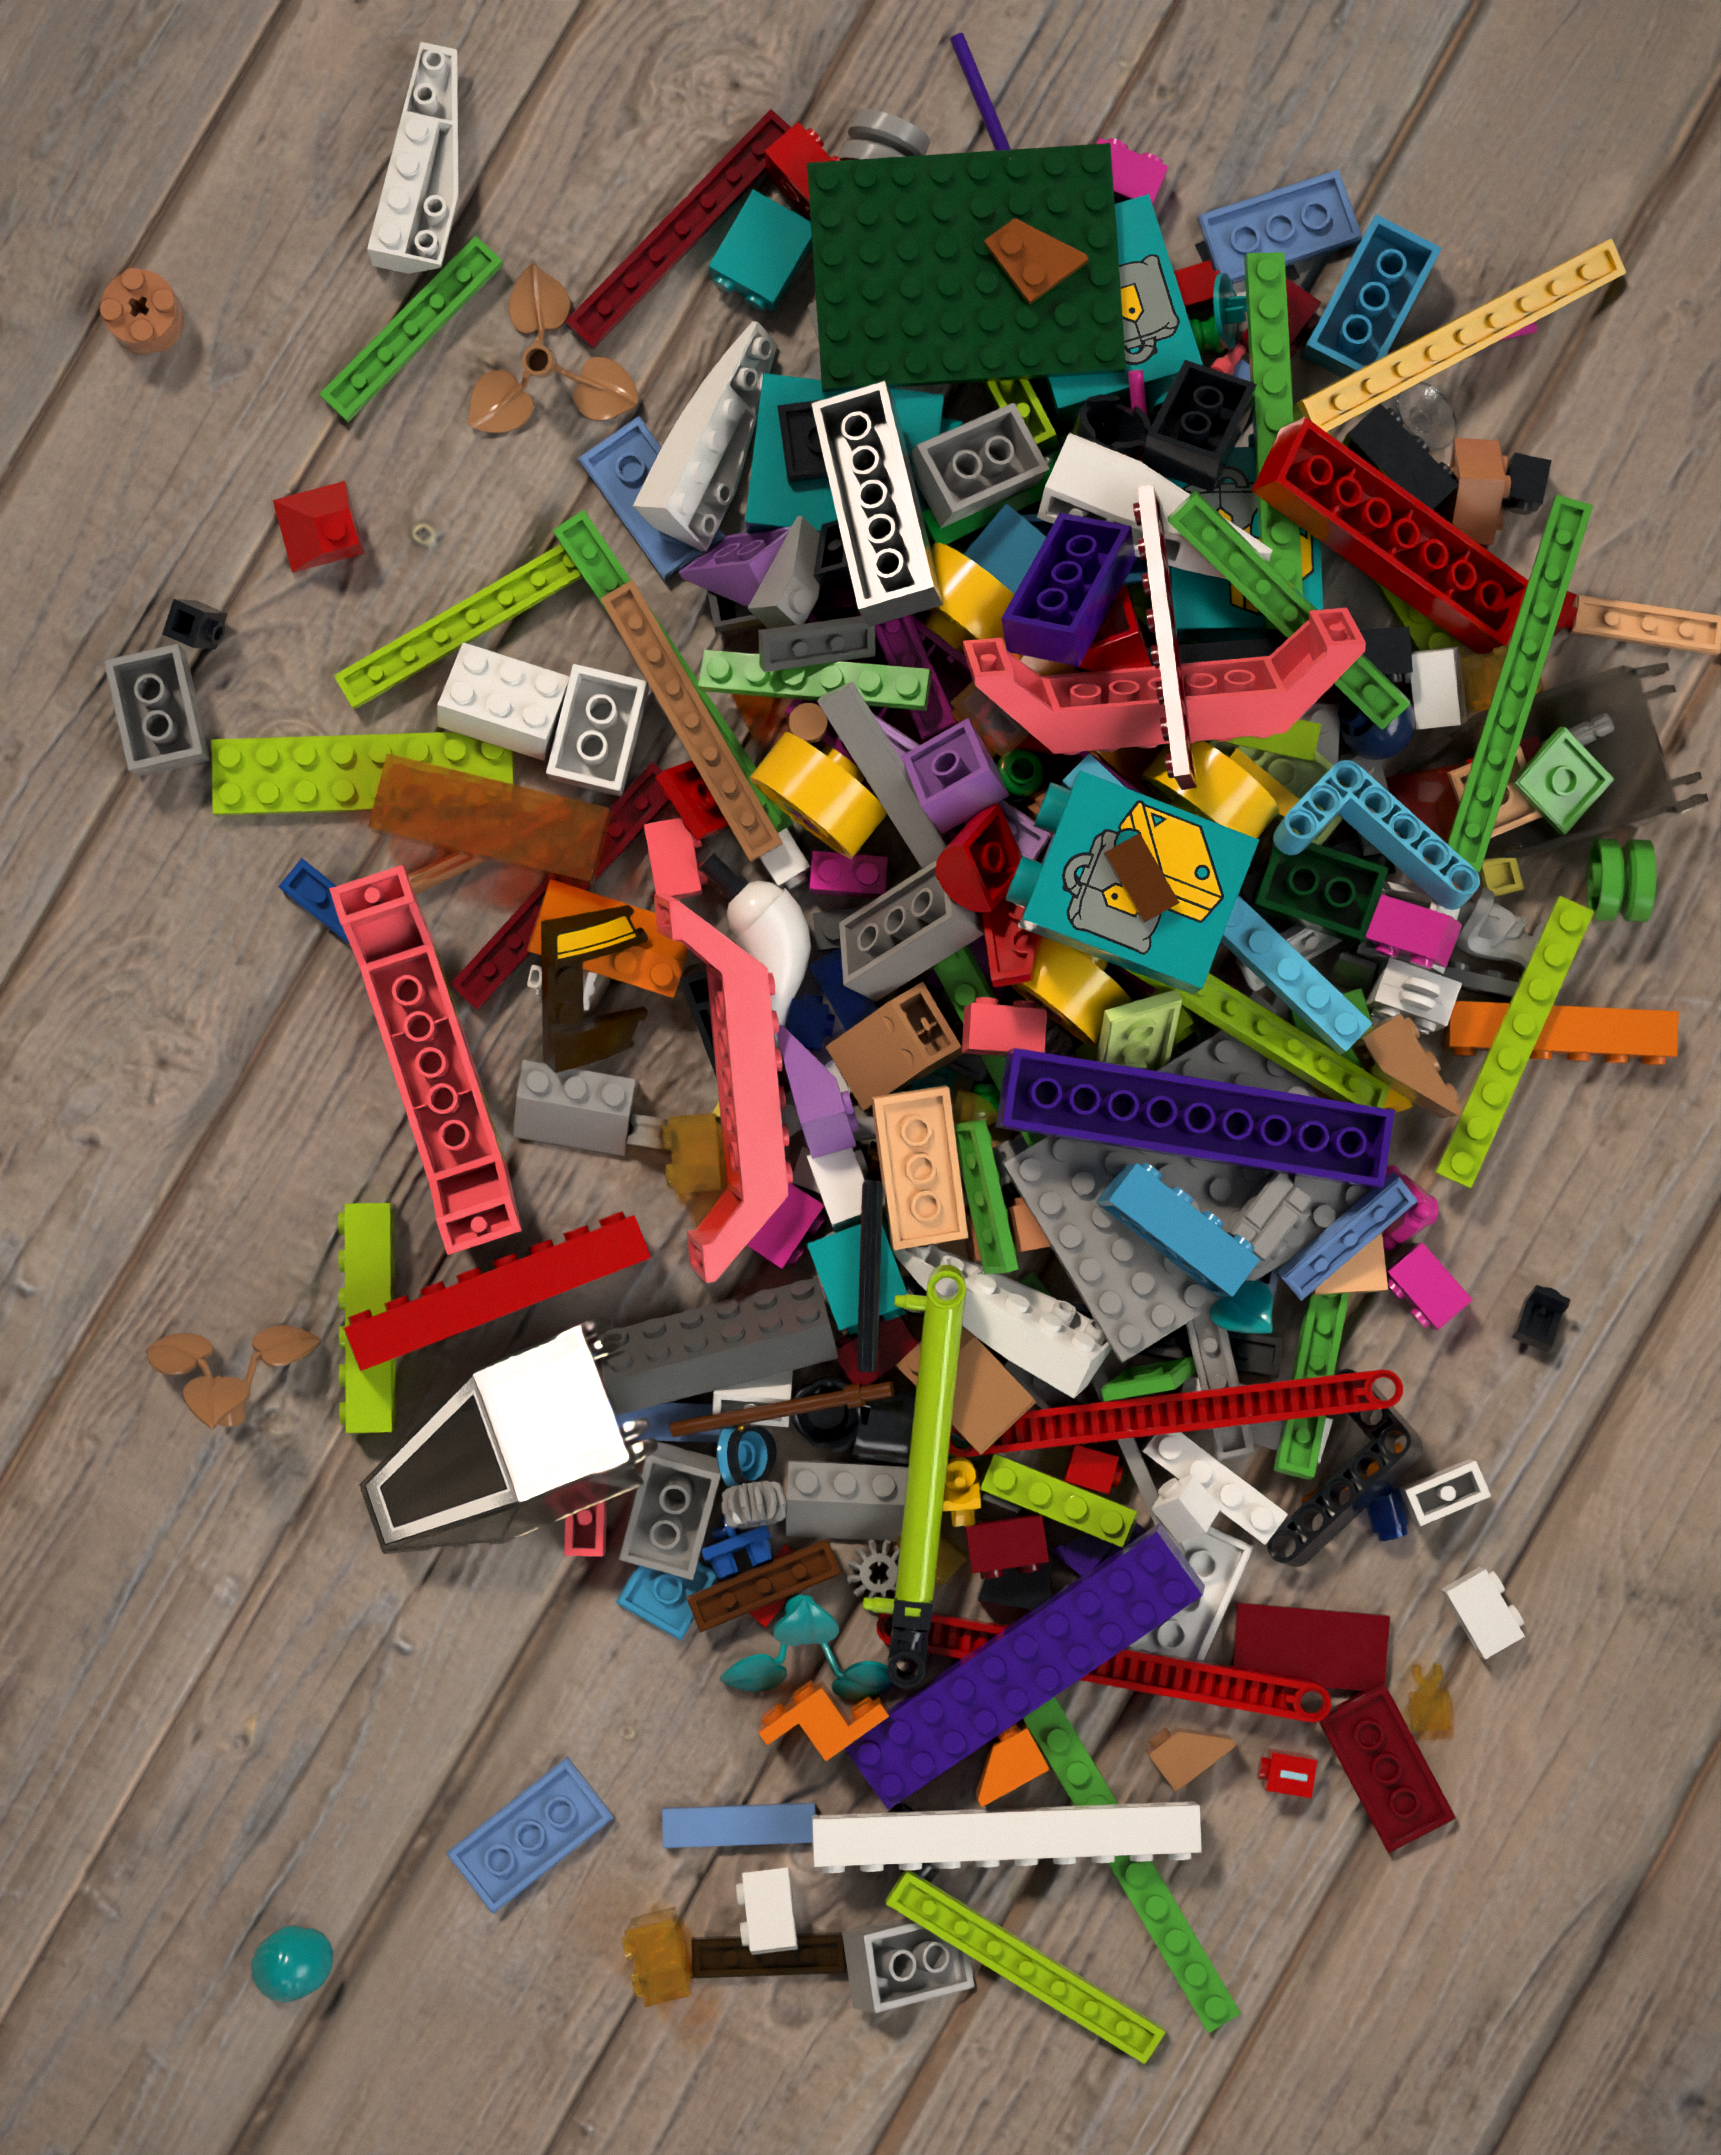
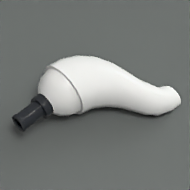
[697,853,811,1054]

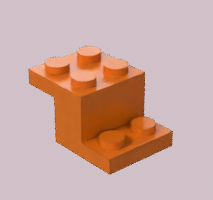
[758,1680,889,1761]

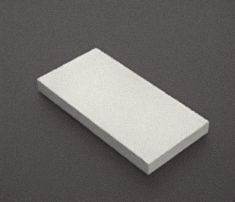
[1128,1527,1254,1661]

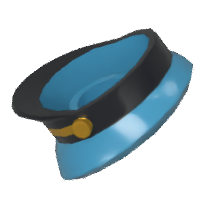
[716,1425,777,1488]

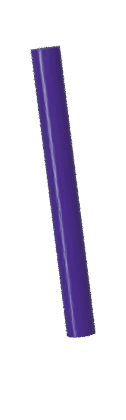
[950,33,1011,151]

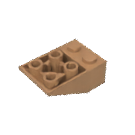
[825,982,962,1112]
[1351,1014,1462,1118]

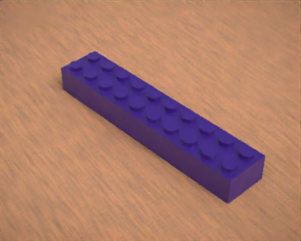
[996,1048,1395,1188]
[844,1523,1205,1810]

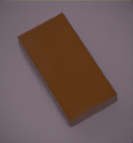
[1104,833,1180,924]

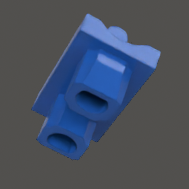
[701,1514,773,1580]

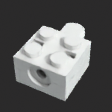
[1366,957,1462,1035]

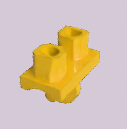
[943,1457,981,1527]

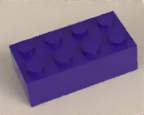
[1001,513,1136,667]

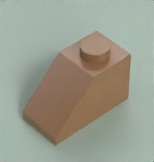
[1145,1727,1237,1792]

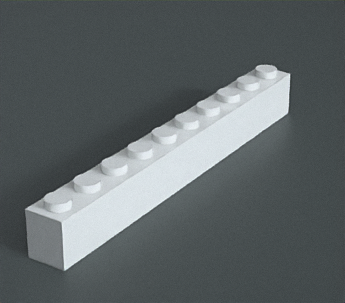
[812,1801,1201,1873]

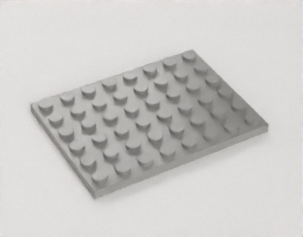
[1002,1030,1372,1362]

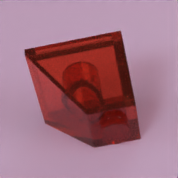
[1385,764,1460,843]

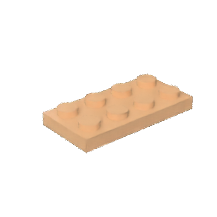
[871,1085,968,1250]

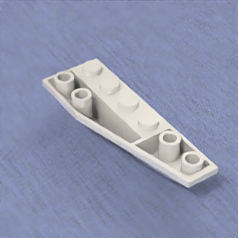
[367,42,459,274]
[633,321,778,552]
[1037,433,1273,579]
[892,1244,1112,1398]

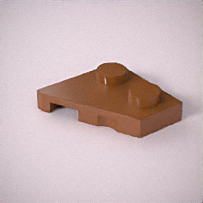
[984,218,1089,305]

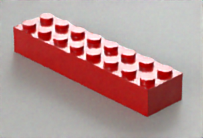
[1251,417,1528,655]
[343,1211,651,1371]

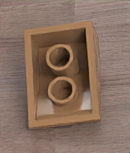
[896,1325,1036,1455]

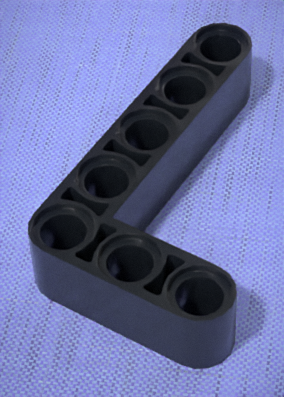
[1267,1369,1423,1567]

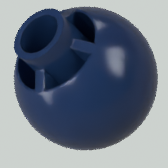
[1338,696,1416,760]

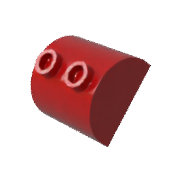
[935,803,1022,912]

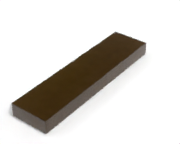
[691,1932,846,1978]

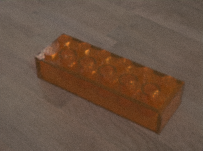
[368,753,612,887]

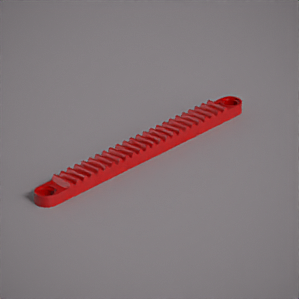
[949,1369,1403,1457]
[876,1611,1331,1722]

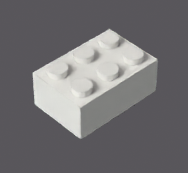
[437,642,570,761]
[546,664,649,797]

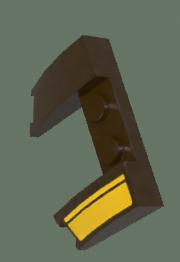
[541,905,648,1073]

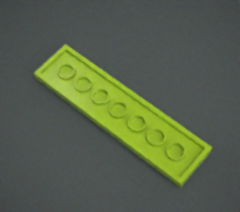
[211,732,515,816]

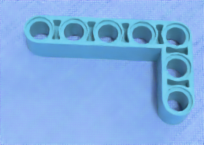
[1273,760,1480,910]

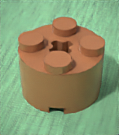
[100,268,184,355]

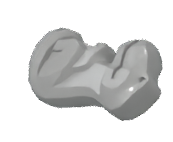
[1455,886,1546,973]

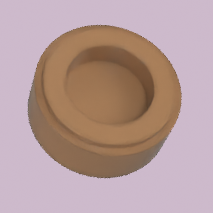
[789,703,828,744]

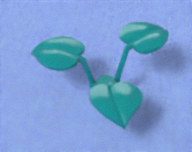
[1210,1280,1273,1333]
[720,1595,895,1700]

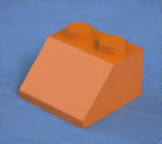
[975,1720,1050,1807]

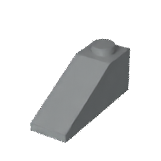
[747,516,820,629]

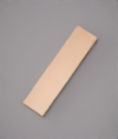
[1570,595,1721,656]

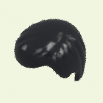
[790,1376,868,1452]

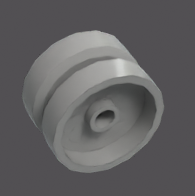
[838,109,931,161]

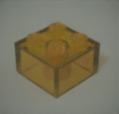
[663,1113,724,1196]
[622,1907,694,2007]

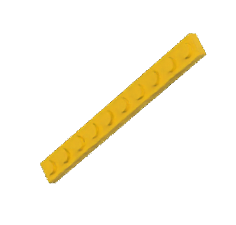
[1297,239,1626,432]

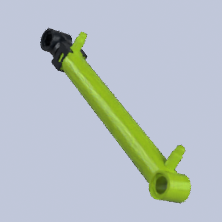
[863,1264,966,1689]

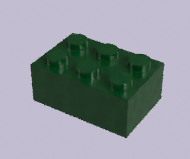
[1251,840,1389,945]

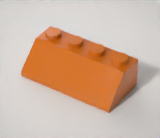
[527,879,688,998]

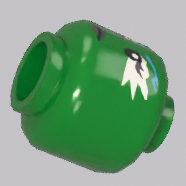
[996,748,1044,803]

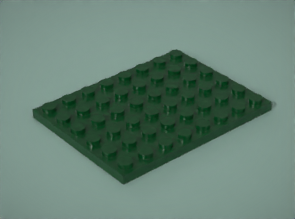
[807,143,1126,392]

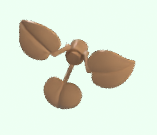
[468,264,639,433]
[146,1325,321,1430]

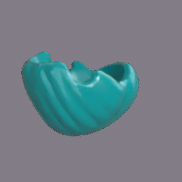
[251,1925,333,2003]

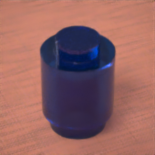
[1366,1485,1410,1541]

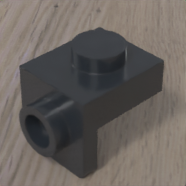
[1512,1285,1571,1353]

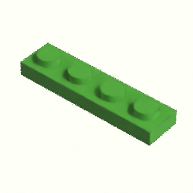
[954,1119,1019,1274]

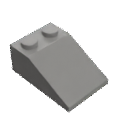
[619,1440,722,1580]
[842,1918,975,2013]

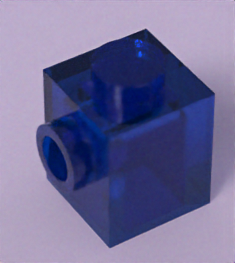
[787,993,836,1052]

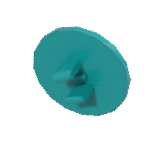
[1213,273,1247,349]

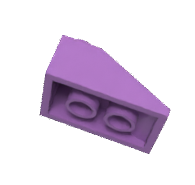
[679,526,792,606]
[776,1024,860,1159]

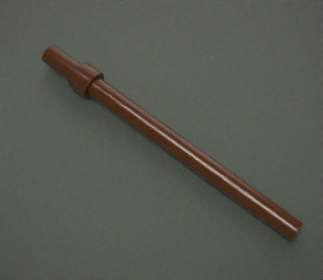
[670,1381,894,1437]

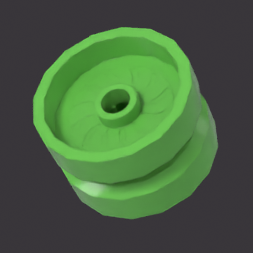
[1586,838,1656,922]

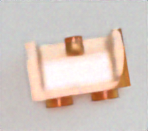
[950,681,1030,760]

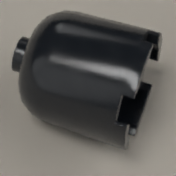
[1071,394,1151,460]
[849,1383,916,1467]

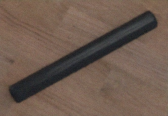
[857,1180,883,1373]

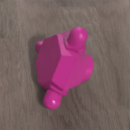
[1382,1165,1439,1251]

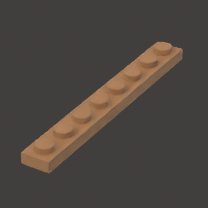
[600,580,783,863]

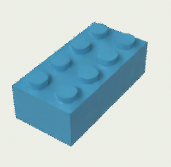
[1301,214,1442,378]
[1096,1162,1261,1297]

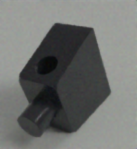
[977,1548,1051,1610]

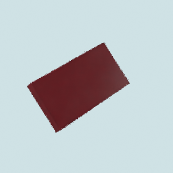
[1232,1602,1390,1691]
[1318,1681,1456,1854]

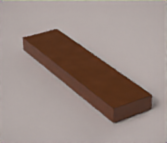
[686,1538,842,1633]

